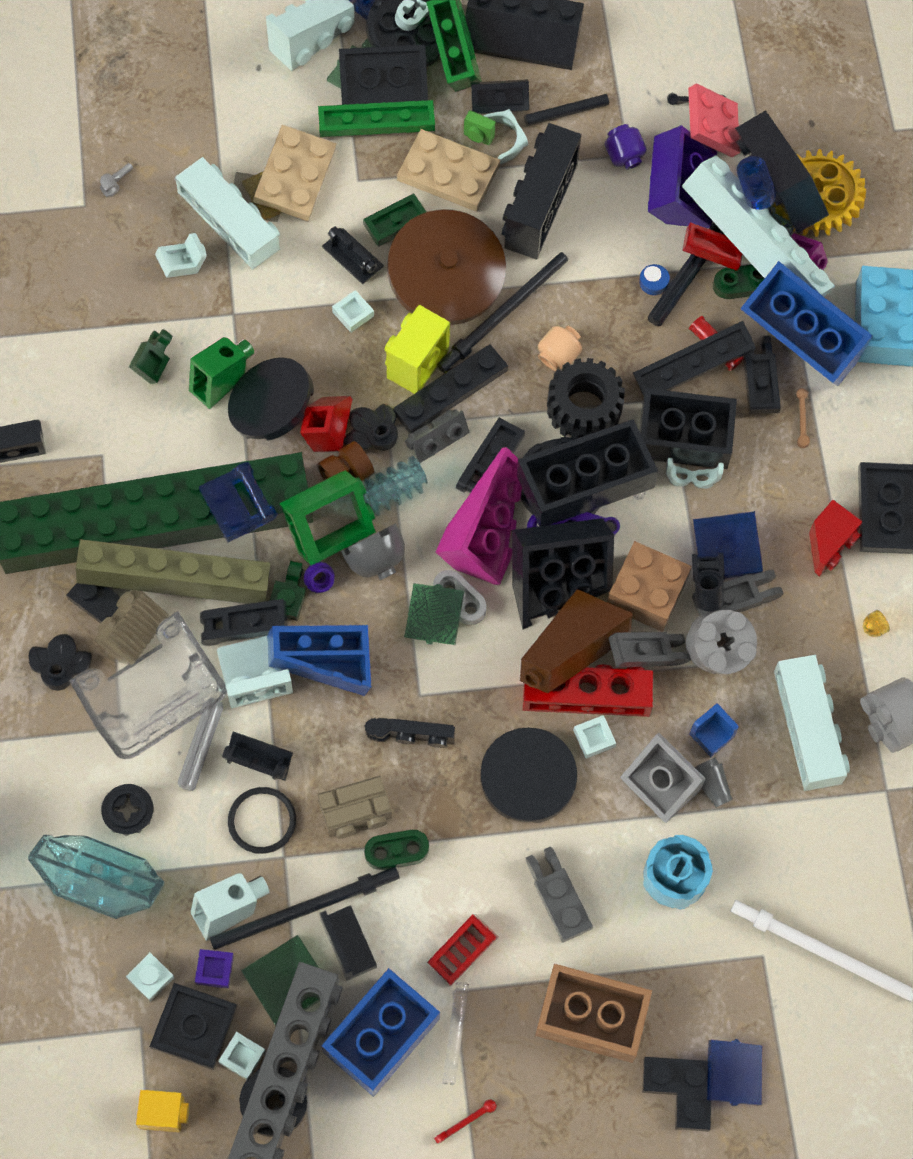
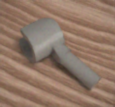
[100,163,133,197]

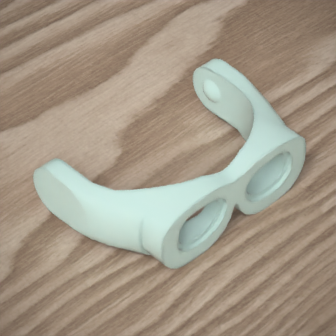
[483,109,528,164]
[666,458,724,489]

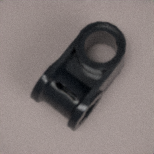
[692,552,725,612]

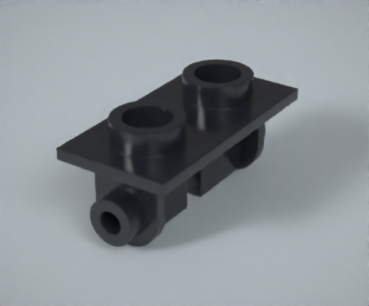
[322,226,384,285]
[222,731,293,781]

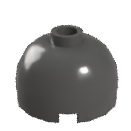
[341,523,405,580]

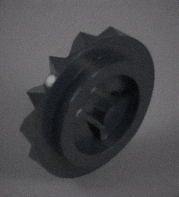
[101,784,154,836]

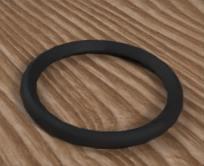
[228,787,296,854]

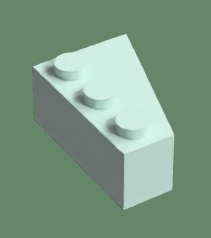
[266,0,355,71]

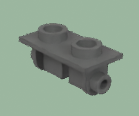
[405,409,470,464]

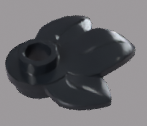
[343,404,398,451]
[28,633,92,691]

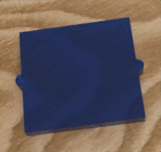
[707,1039,762,1107]

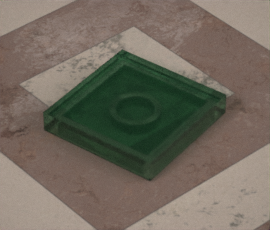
[241,935,320,1027]

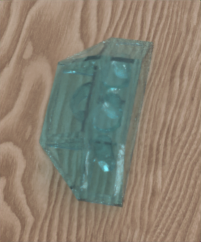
[28,835,165,919]

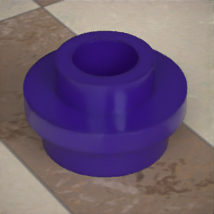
[304,562,335,593]

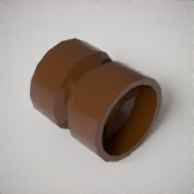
[317,441,375,482]

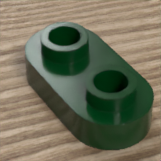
[713,264,764,299]
[364,830,429,870]

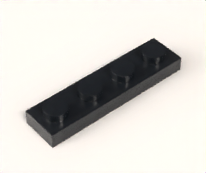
[633,321,756,396]
[393,344,508,433]

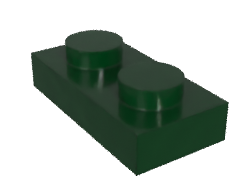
[363,193,426,247]

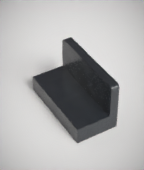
[0,419,46,463]
[319,905,377,981]

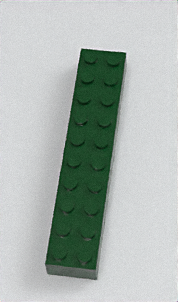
[0,452,313,574]

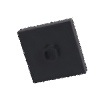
[149,983,238,1070]

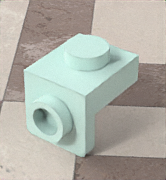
[155,233,207,278]

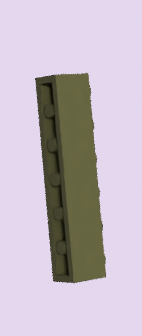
[76,539,270,604]

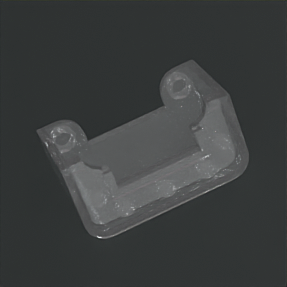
[69,611,227,759]

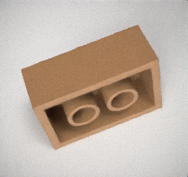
[535,963,652,1063]

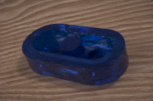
[736,156,776,210]

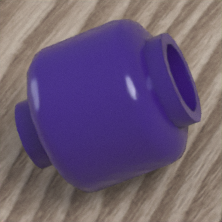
[604,124,647,170]

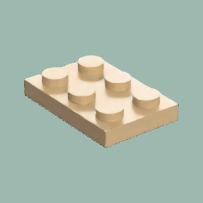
[253,124,337,221]
[397,129,500,212]

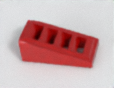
[427,914,499,986]

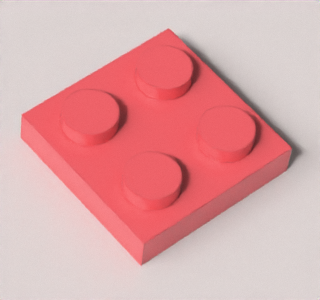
[688,83,740,157]

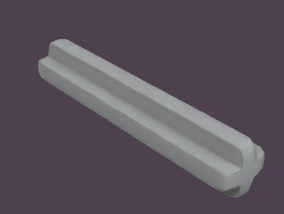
[178,699,223,791]

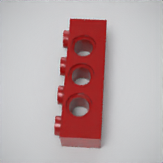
[522,664,653,717]

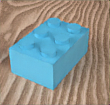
[855,266,913,367]

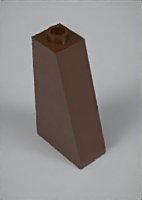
[520,589,633,693]

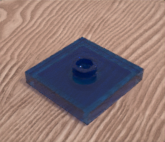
[693,511,763,578]

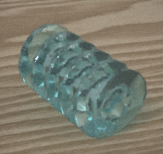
[363,455,428,516]

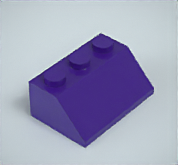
[648,125,717,228]

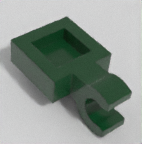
[129,329,173,384]
[269,560,306,621]

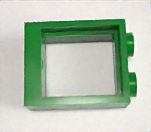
[280,470,376,566]

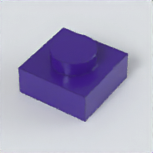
[195,949,234,988]

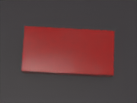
[682,222,743,270]

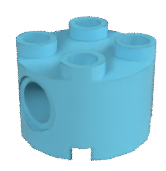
[643,835,713,909]

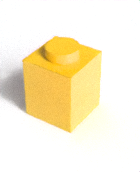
[136,1090,189,1132]

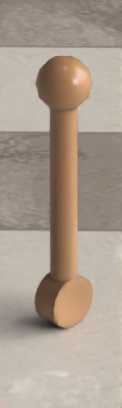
[796,388,810,448]

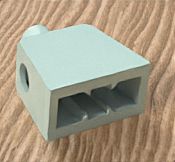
[191,873,269,941]

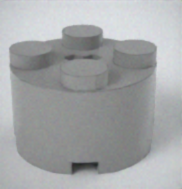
[686,610,757,674]
[860,677,913,753]

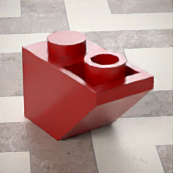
[300,396,353,452]
[809,500,862,577]

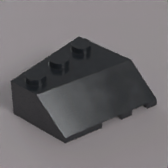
[512,518,614,630]

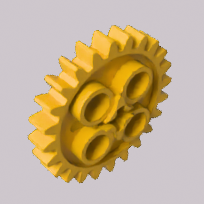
[770,149,866,237]

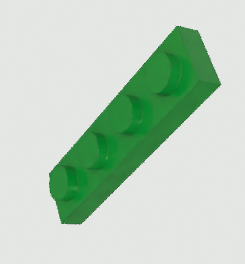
[318,100,435,137]

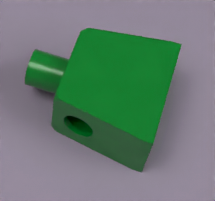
[189,337,254,409]

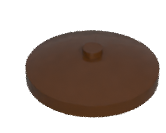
[387,209,506,325]

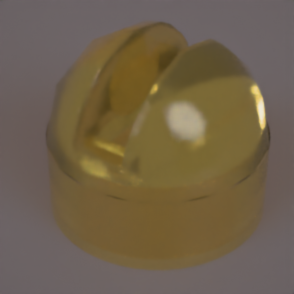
[863,610,890,637]

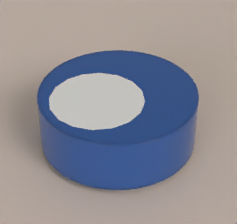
[639,264,670,295]

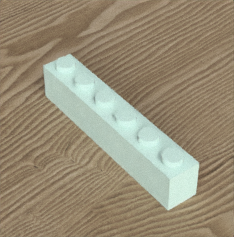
[682,155,835,297]

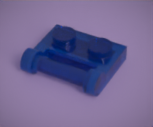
[199,462,278,543]

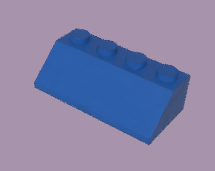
[740,261,873,386]

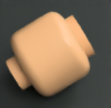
[538,326,582,371]

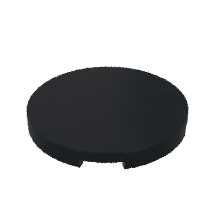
[366,0,441,67]
[228,357,314,441]
[480,727,577,823]

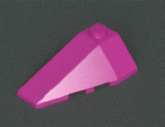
[435,447,522,585]

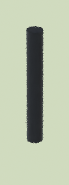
[524,94,609,126]

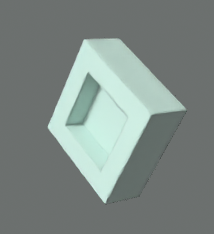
[332,290,374,333]
[573,715,616,759]
[126,953,175,1002]
[218,1032,266,1080]

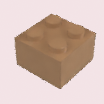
[607,541,692,632]

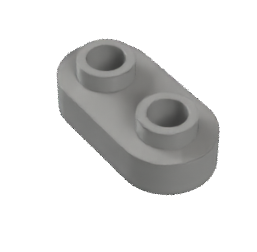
[433,570,486,625]

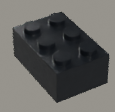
[639,388,737,469]

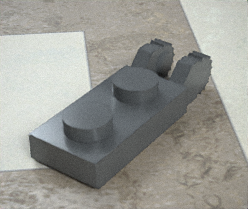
[692,570,784,616]
[609,632,691,667]
[526,846,593,943]

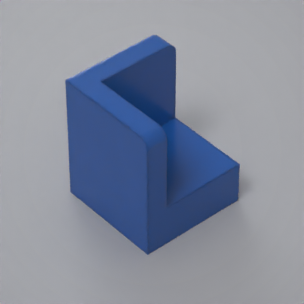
[689,703,739,758]

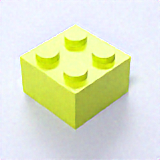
[384,305,450,394]

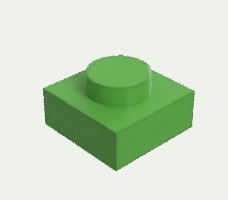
[464,110,496,146]

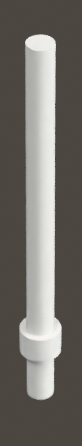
[730,900,913,1002]

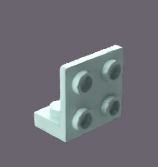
[217,636,293,708]

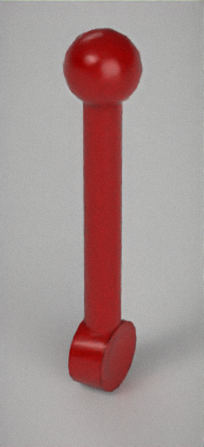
[434,1099,497,1144]

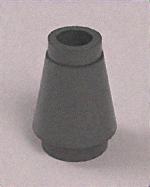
[694,757,733,808]

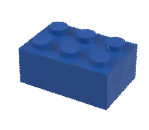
[321,968,440,1097]

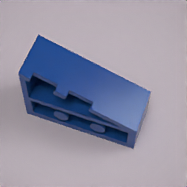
[267,625,371,696]

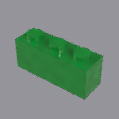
[426,0,482,92]

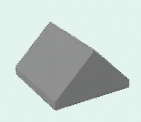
[620,733,706,823]

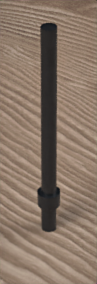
[437,252,568,373]
[210,866,400,950]

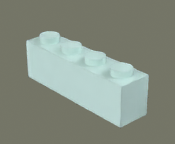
[175,157,280,270]
[774,655,850,791]

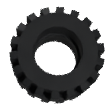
[547,358,625,439]

